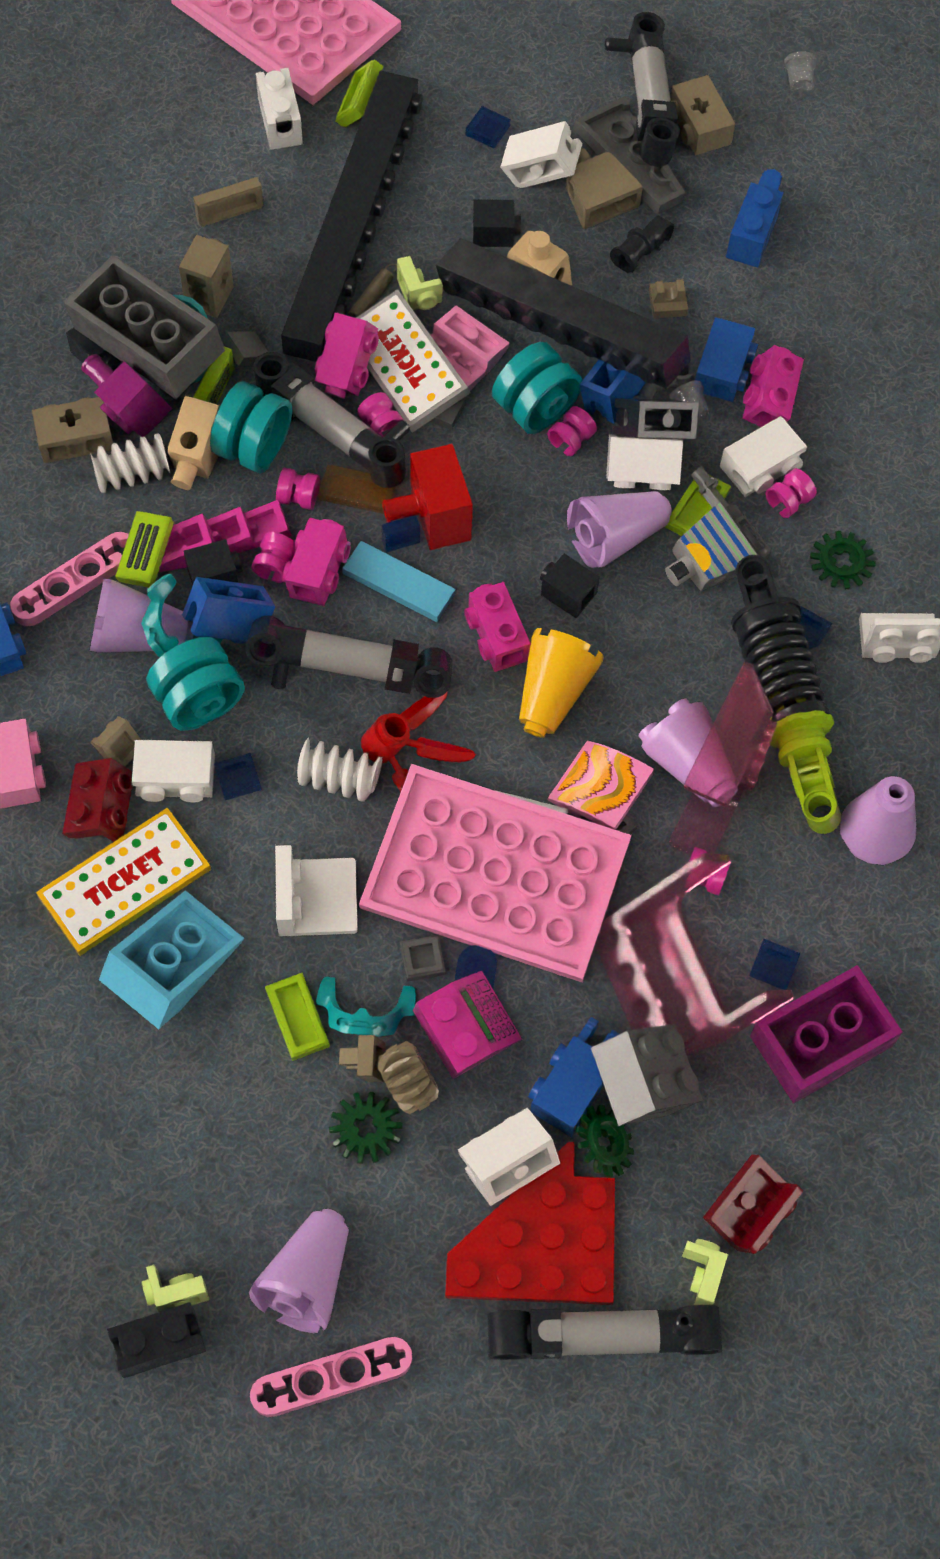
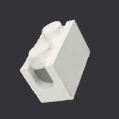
[256,68,303,150]
[501,121,582,188]
[720,416,807,497]
[606,434,683,490]
[132,740,215,802]
[458,1108,560,1206]

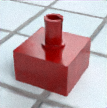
[382,444,473,550]

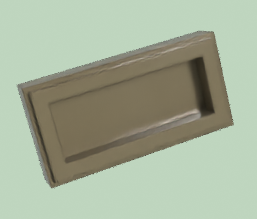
[193,177,264,227]

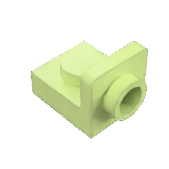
[397,256,443,310]
[682,1239,728,1305]
[142,1265,209,1312]

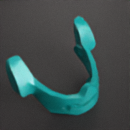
[141,573,222,658]
[316,977,416,1037]

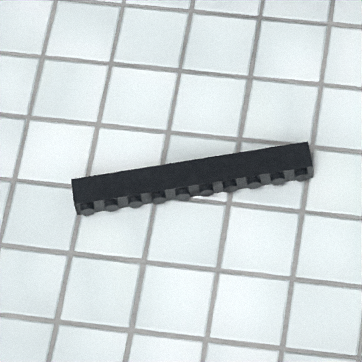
[281,70,423,362]

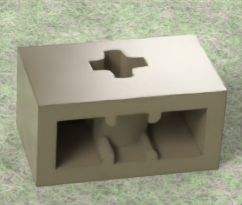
[670,75,735,155]
[179,235,234,318]
[32,397,113,463]

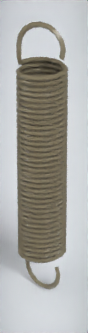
[348,264,397,317]

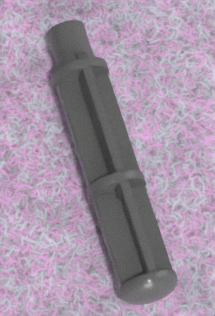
[691,467,771,559]

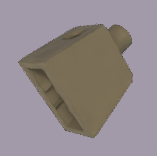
[566,148,643,229]

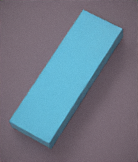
[342,541,456,622]

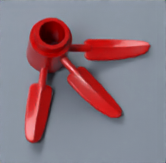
[361,692,476,792]

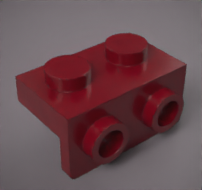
[62,758,133,842]
[703,1155,803,1254]

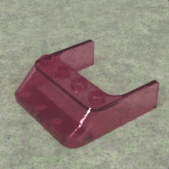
[668,661,778,857]
[595,853,795,1056]

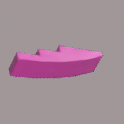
[158,500,292,572]

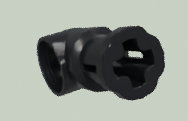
[610,215,674,273]

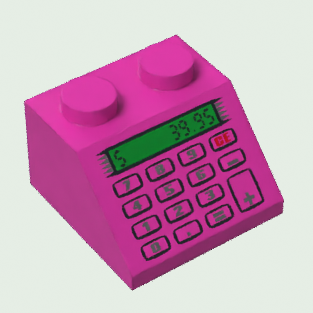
[413,971,522,1079]

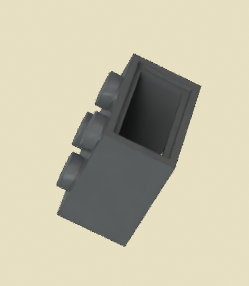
[591,1024,703,1126]

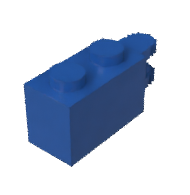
[726,169,784,268]
[528,1017,619,1138]

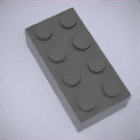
[63,255,225,399]

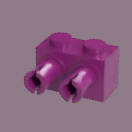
[81,354,173,437]

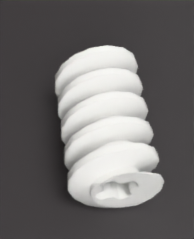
[90,433,170,493]
[297,738,382,802]

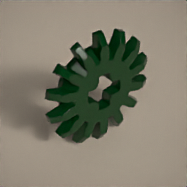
[810,531,876,590]
[329,1091,403,1164]
[576,1105,634,1178]

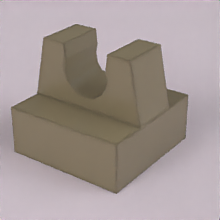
[648,279,688,319]
[90,716,141,766]
[339,1035,386,1082]

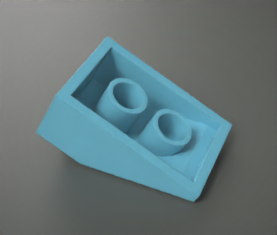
[99,890,244,1029]

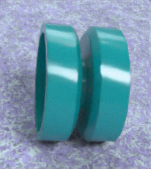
[492,342,583,434]
[210,381,292,474]
[146,637,245,731]

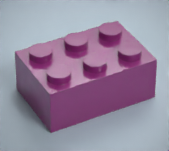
[750,965,903,1104]

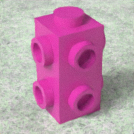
[315,312,379,399]
[742,345,804,427]
[283,518,351,606]
[464,582,531,672]

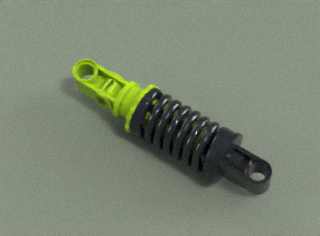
[731,555,841,834]

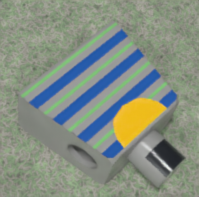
[665,502,757,591]

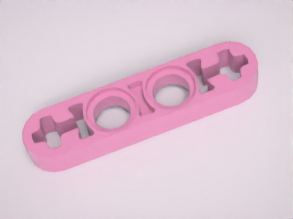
[10,532,129,626]
[250,1337,412,1417]

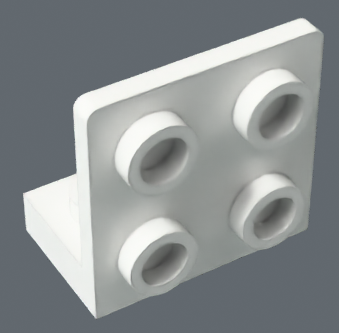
[859,613,940,663]
[275,845,358,936]

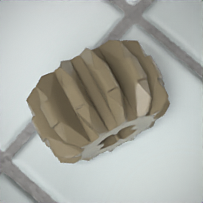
[377,1041,439,1114]

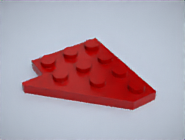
[445,1142,615,1305]

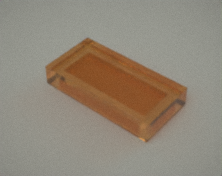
[318,464,397,514]

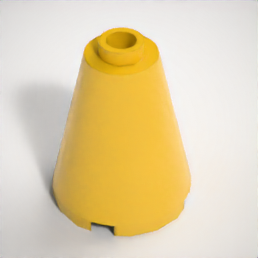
[519,628,604,738]

